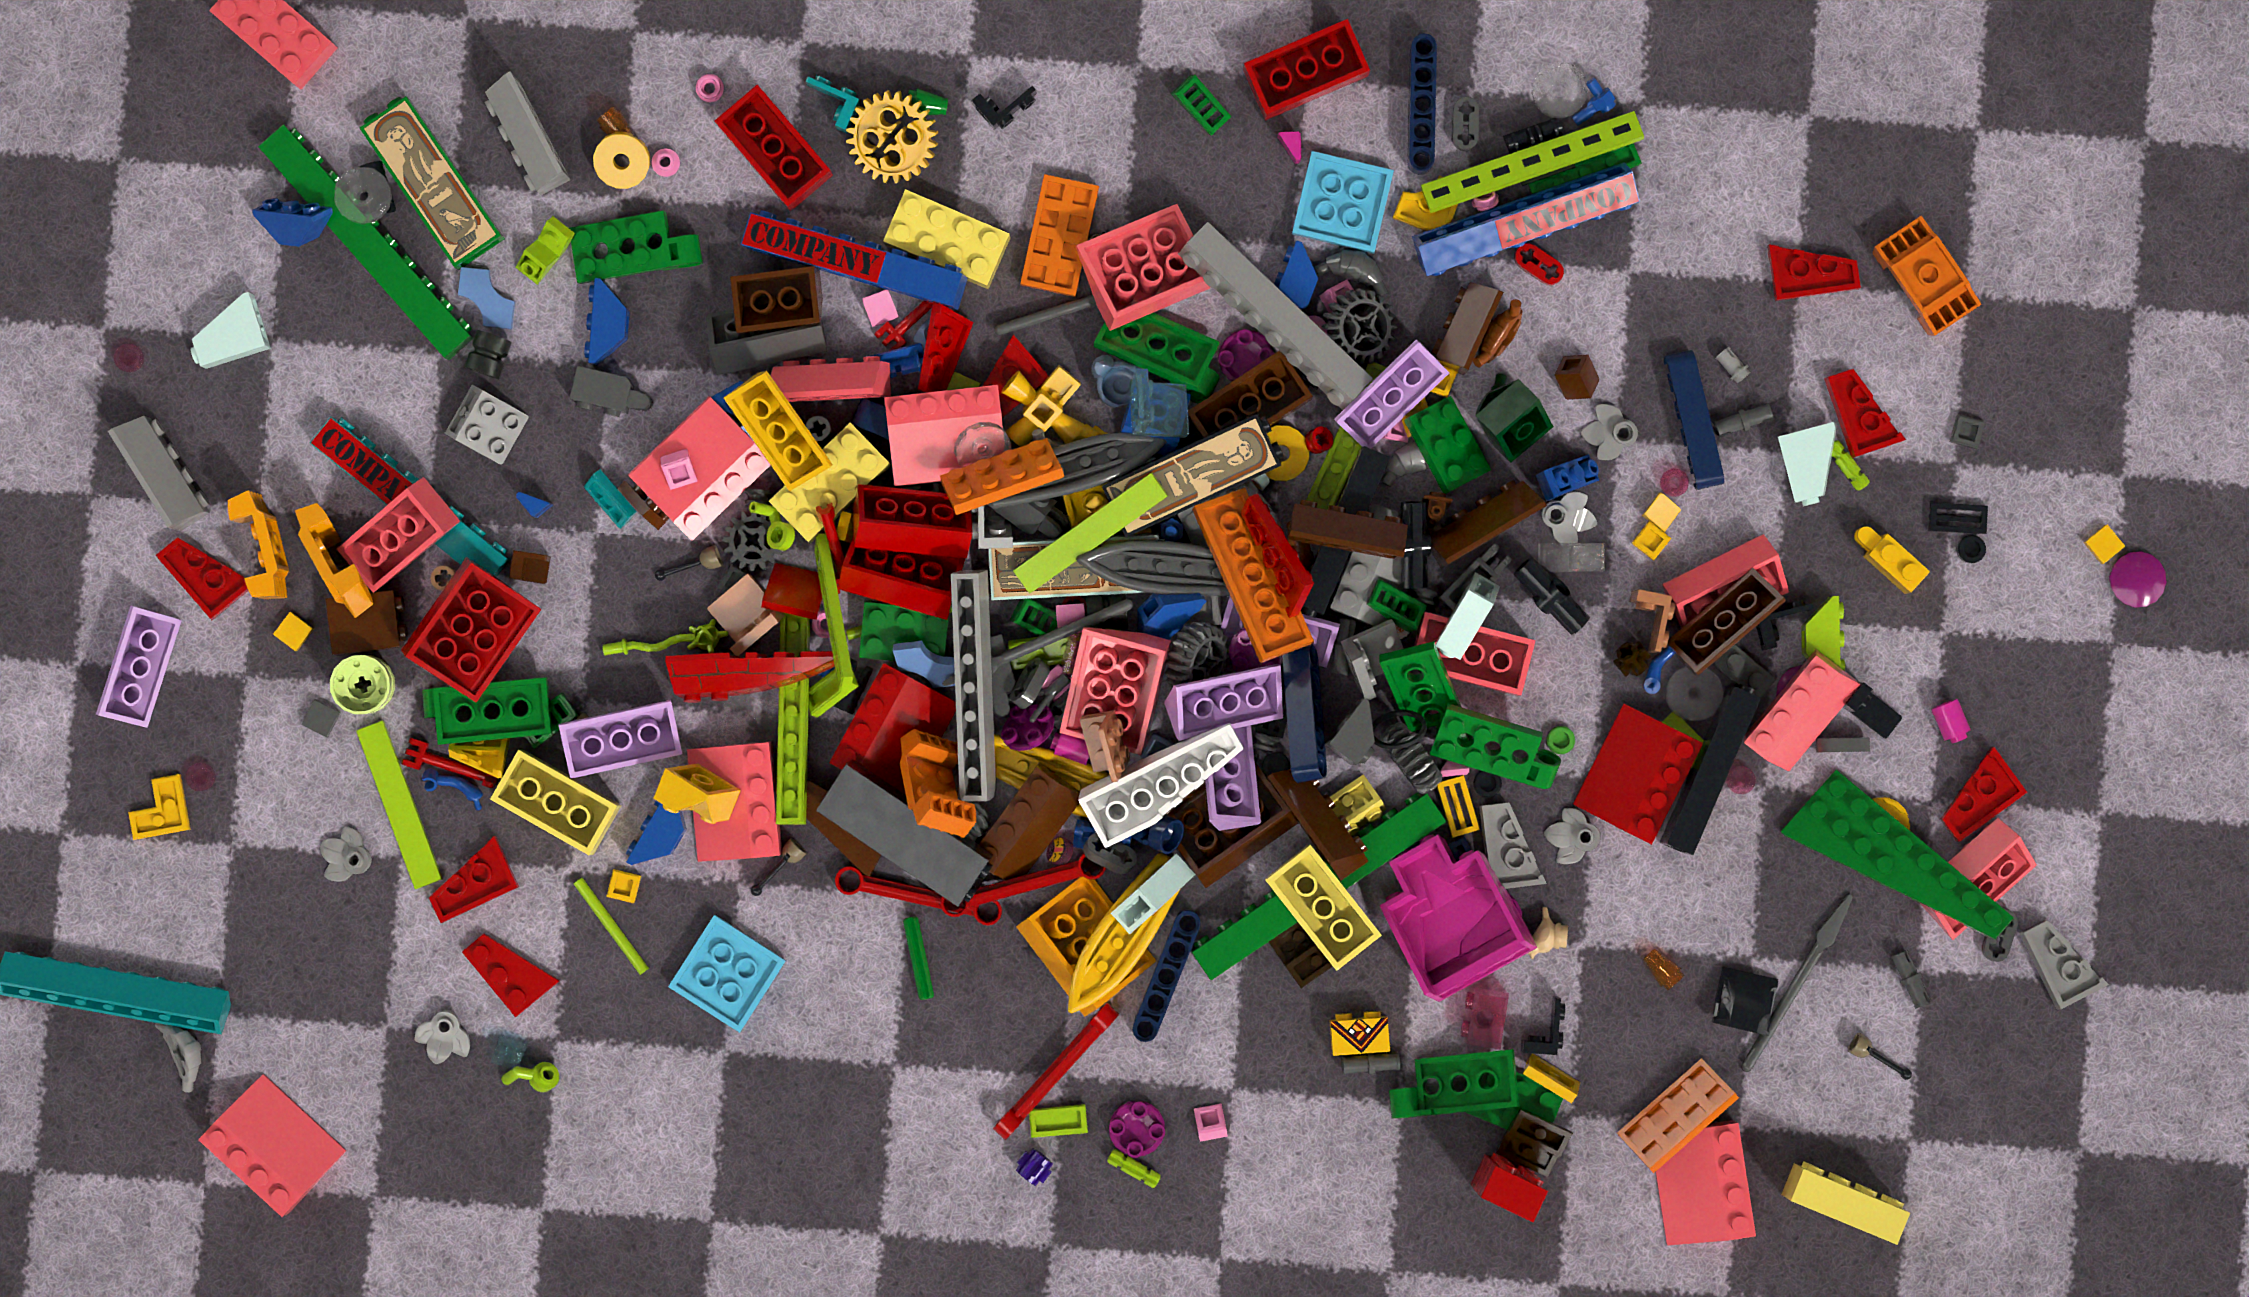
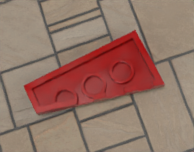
[1241,493,1314,618]

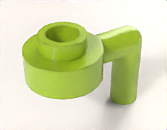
[749,501,795,551]
[501,1062,559,1092]

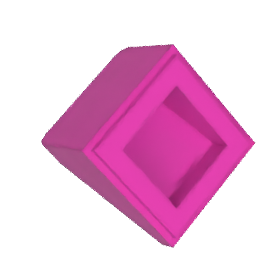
[1278,131,1301,164]

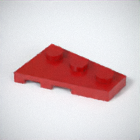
[1767,244,1861,301]
[462,933,560,1017]

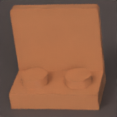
[707,573,786,656]
[1629,589,1675,653]
[1080,710,1130,783]

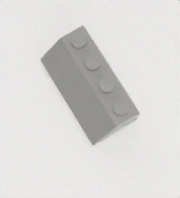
[485,71,571,195]
[108,416,210,531]
[1330,503,1428,627]

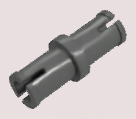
[1714,403,1774,438]
[1891,949,1932,1009]
[1341,1052,1400,1075]

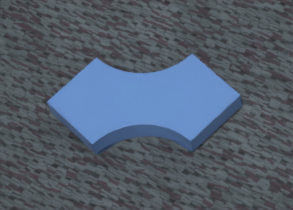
[458,267,515,330]
[893,641,955,688]

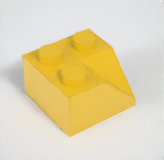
[653,764,741,824]

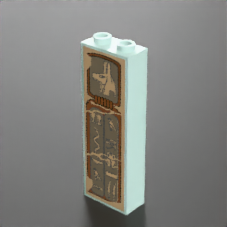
[988,532,1165,600]

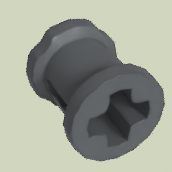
[806,416,832,443]

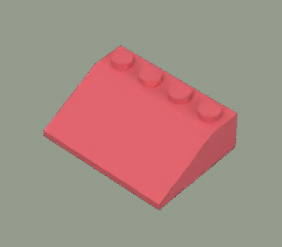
[1076,204,1210,331]
[884,385,1005,486]
[628,396,770,540]
[1059,627,1171,755]
[687,741,782,862]
[198,1074,347,1217]
[1656,1120,1756,1245]

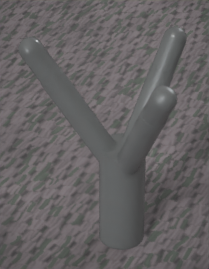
[1008,673,1071,722]

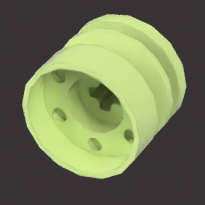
[330,655,395,714]

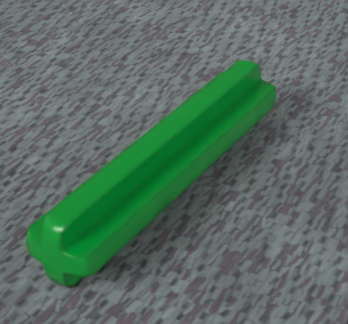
[903,916,934,1000]

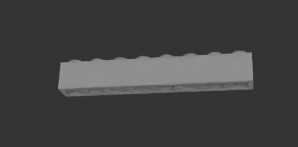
[1178,222,1373,410]
[951,570,996,801]

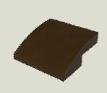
[1269,922,1333,989]
[1496,1108,1573,1177]

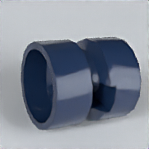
[1131,814,1184,854]

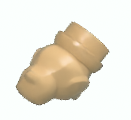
[1527,907,1568,959]

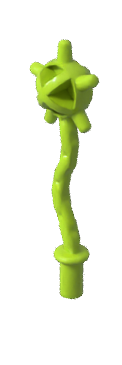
[603,619,728,655]

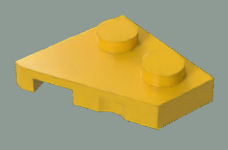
[448,738,510,778]

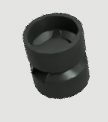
[464,330,512,379]
[1086,594,1128,629]

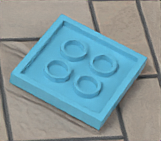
[1292,151,1394,254]
[668,915,786,1033]

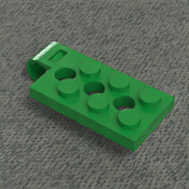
[569,211,703,284]
[1379,641,1472,742]
[1430,703,1561,789]
[1389,1049,1520,1119]

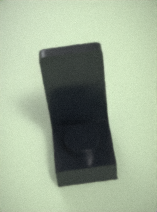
[971,86,1037,130]
[1756,600,1814,651]
[1843,682,1902,739]
[1521,996,1565,1055]

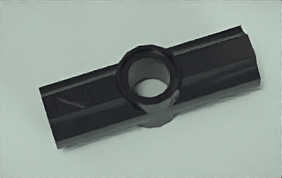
[1400,501,1432,589]
[1513,557,1590,635]

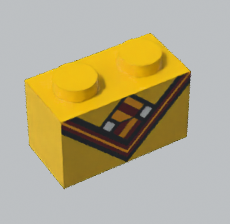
[1329,1011,1390,1056]

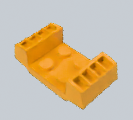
[228,490,289,599]
[295,503,373,618]

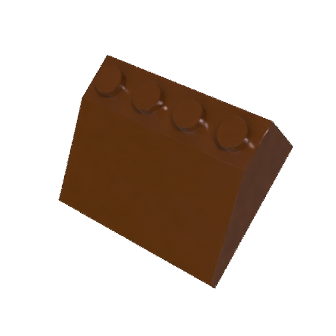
[1428,480,1547,568]
[1166,762,1298,888]

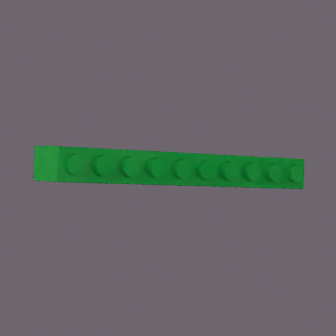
[258,124,474,360]
[1191,792,1446,980]

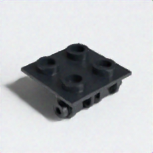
[1503,118,1575,186]

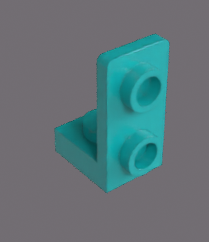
[805,75,861,134]

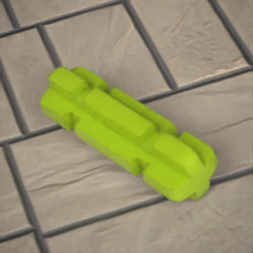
[1832,440,1870,491]
[1107,1149,1161,1188]

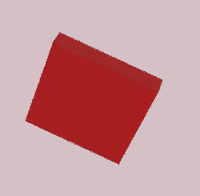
[761,563,823,620]

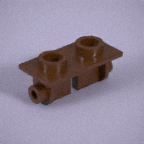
[1421,492,1453,527]

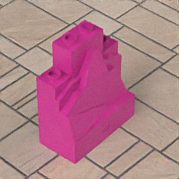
[1379,835,1538,1002]

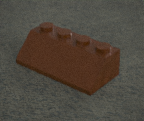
[1187,350,1313,438]
[1287,500,1408,560]
[1667,568,1786,676]
[978,762,1080,880]
[1268,769,1368,881]

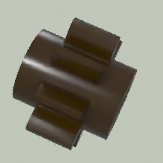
[1613,641,1651,677]

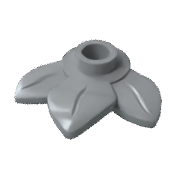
[1581,404,1638,460]
[1542,491,1597,548]
[1544,808,1601,864]
[320,826,372,882]
[415,1010,470,1064]

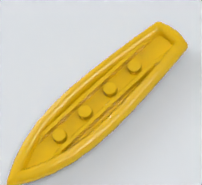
[994,734,1110,818]
[1068,853,1180,1013]

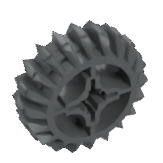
[1321,289,1398,365]
[1165,621,1229,688]
[1380,722,1442,794]

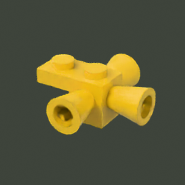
[1001,365,1085,447]

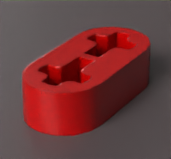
[1514,244,1564,286]

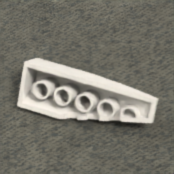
[1078,723,1243,848]

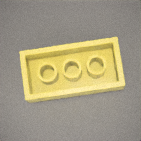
[883,189,1010,289]
[769,423,891,544]
[490,750,622,855]
[1265,844,1382,971]
[1781,1161,1910,1245]

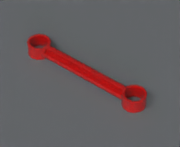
[940,854,1106,917]
[835,866,1002,925]
[993,1003,1119,1140]

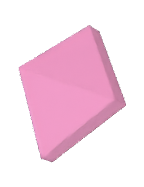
[1440,760,1469,777]

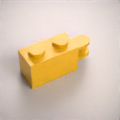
[1854,526,1930,594]

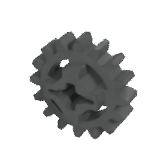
[722,511,783,572]

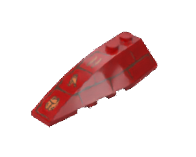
[665,651,835,703]

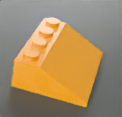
[1016,871,1156,1017]

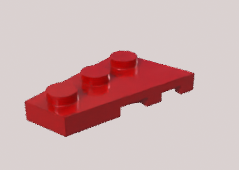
[918,302,974,393]
[982,335,1049,419]
[1824,369,1906,458]
[155,537,249,621]
[1940,747,2028,842]
[429,836,519,923]

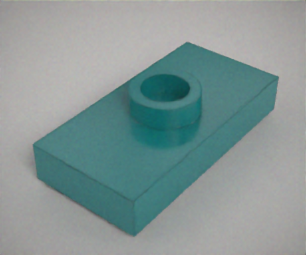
[584,469,637,529]

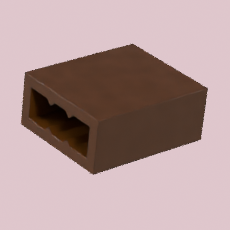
[325,590,408,656]

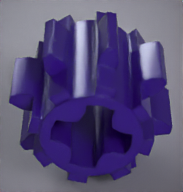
[1016,1148,1053,1186]

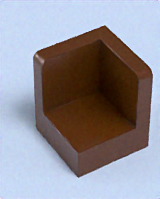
[1554,354,1599,400]
[509,550,551,584]

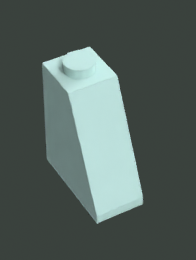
[191,292,271,369]
[1778,422,1837,506]
[1436,572,1500,660]
[1111,853,1196,934]

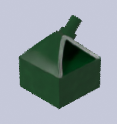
[1475,373,1554,463]

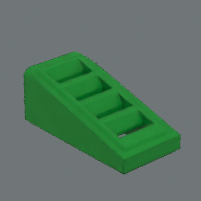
[1171,74,1231,136]
[1367,579,1427,633]
[1010,598,1057,636]
[526,693,580,749]

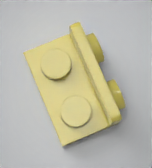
[1330,774,1386,836]

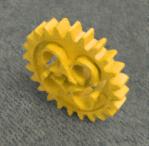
[846,90,938,183]

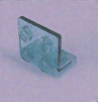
[1129,368,1189,438]

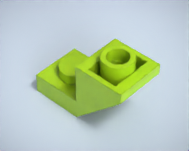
[515,216,575,285]

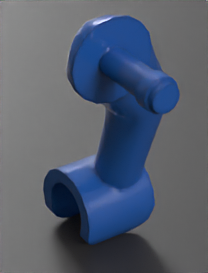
[1644,645,1676,694]
[422,769,483,810]

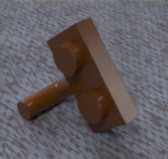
[617,480,669,530]

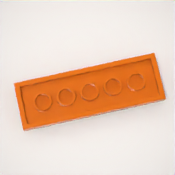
[1192,488,1314,663]

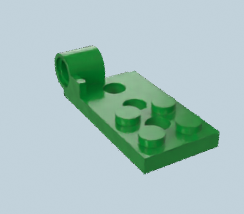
[1094,313,1220,404]
[422,677,553,745]

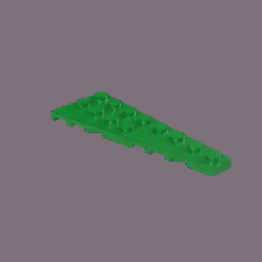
[1781,770,2014,940]

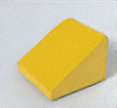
[1642,492,1681,532]

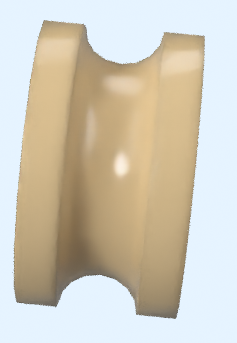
[430,565,455,591]

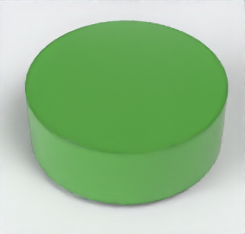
[1546,726,1575,754]

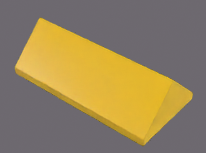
[724,371,833,491]

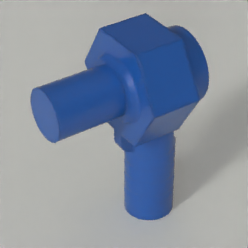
[1572,78,1616,126]
[1160,517,1183,542]

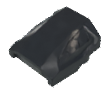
[1712,966,1778,1036]

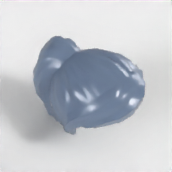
[1091,354,1141,408]

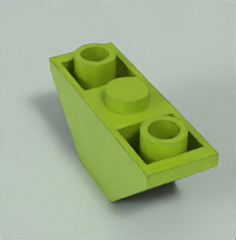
[1801,596,1845,671]

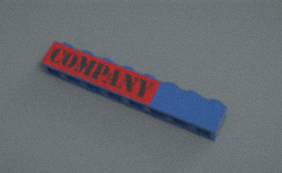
[1412,162,1640,276]
[741,210,968,310]

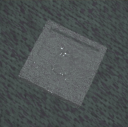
[715,694,778,748]

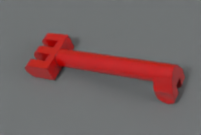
[874,300,933,351]
[816,503,845,594]
[401,737,498,788]

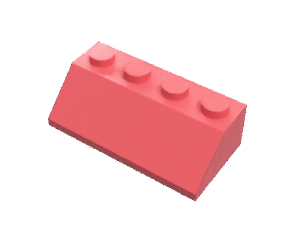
[770,356,891,402]
[1662,534,1789,628]
[1744,649,1861,771]
[1920,818,2037,940]

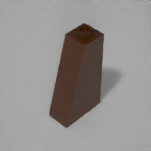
[806,779,881,877]

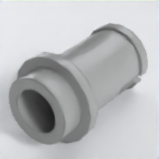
[1715,346,1751,384]

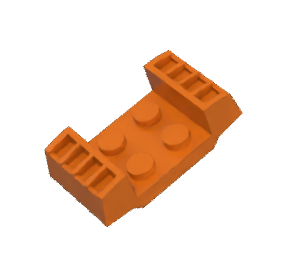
[1873,216,1982,336]
[900,729,976,838]

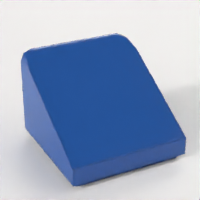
[516,492,553,518]

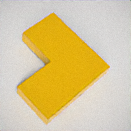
[128,774,191,840]

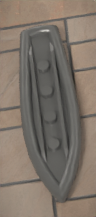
[989,433,1167,509]
[1076,539,1230,596]

